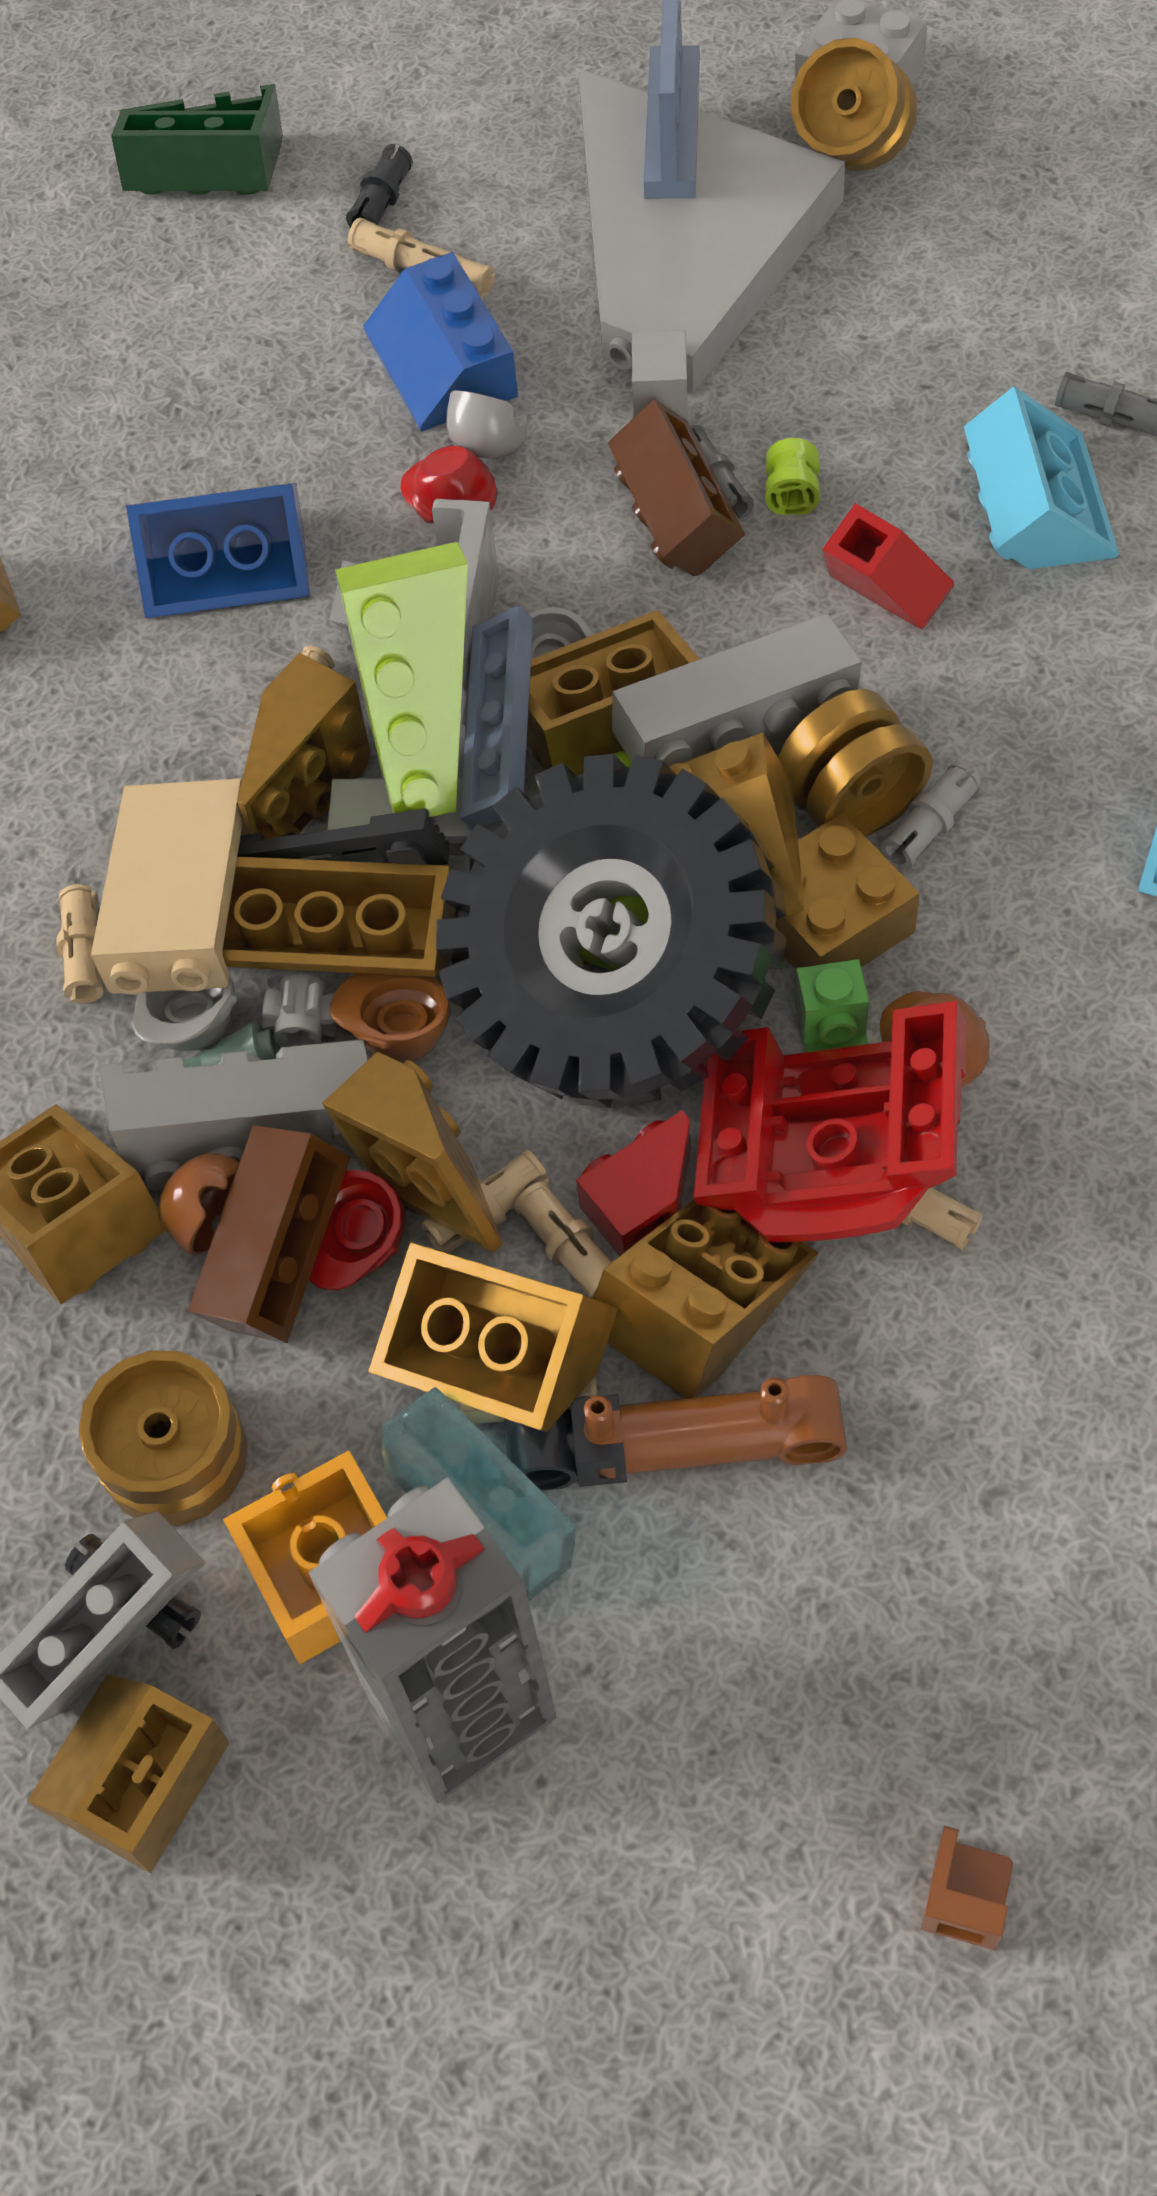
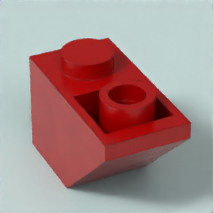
[822,503,954,630]
[576,1110,691,1257]

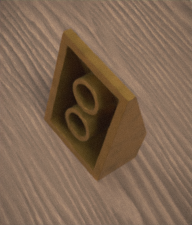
[669,732,805,920]
[322,1052,503,1253]
[0,1104,166,1305]

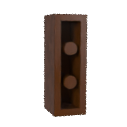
[608,399,745,576]
[187,1125,351,1344]

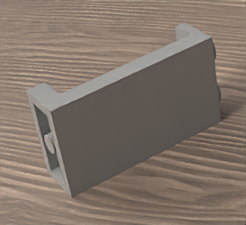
[432,499,499,695]

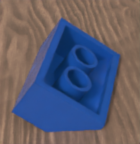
[364,252,518,431]
[126,482,310,618]

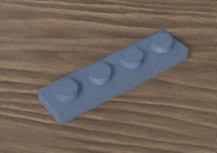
[460,605,533,829]

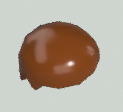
[158,1153,240,1256]

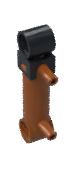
[504,1375,847,1492]

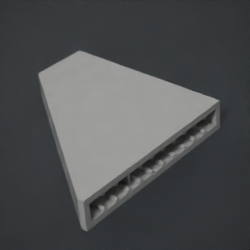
[579,70,845,394]

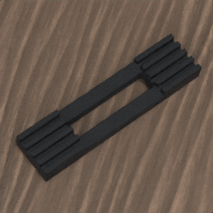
[237,808,451,865]

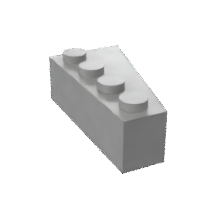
[612,612,862,766]
[99,1040,369,1191]

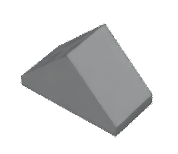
[632,330,688,421]

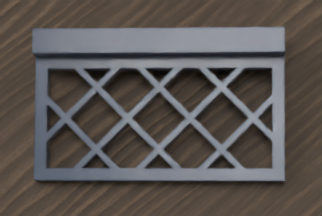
[644,0,700,199]

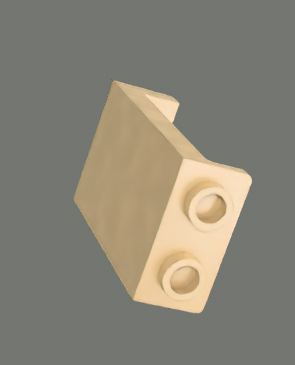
[91,778,247,995]

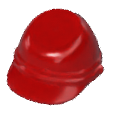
[400,445,498,523]
[309,1169,405,1291]

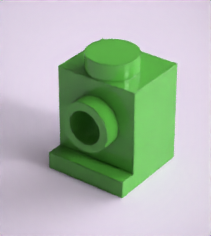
[795,959,869,1052]

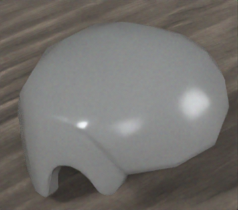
[446,390,528,459]

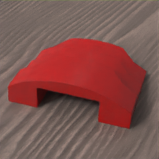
[693,1001,967,1242]

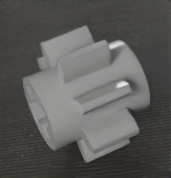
[262,974,336,1047]

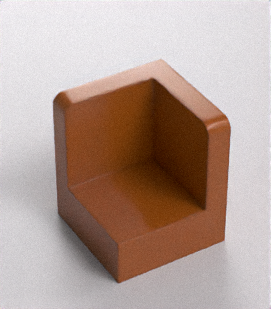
[920,1826,1013,1951]

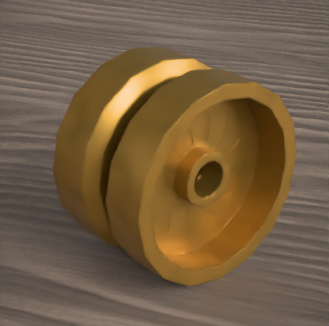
[791,37,917,171]
[778,688,933,837]
[78,1350,248,1526]

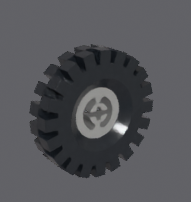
[436,753,787,1108]

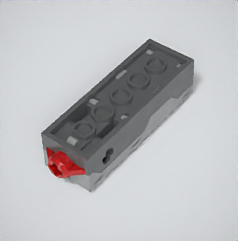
[308,1477,557,1804]

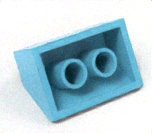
[964,386,1120,569]

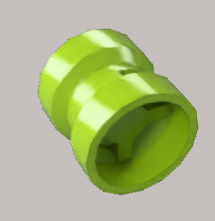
[765,438,820,515]

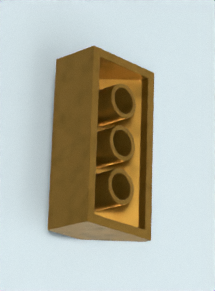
[222,857,456,977]

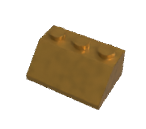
[527,610,700,775]
[368,1242,618,1432]

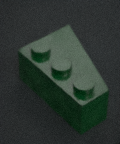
[111,84,283,195]

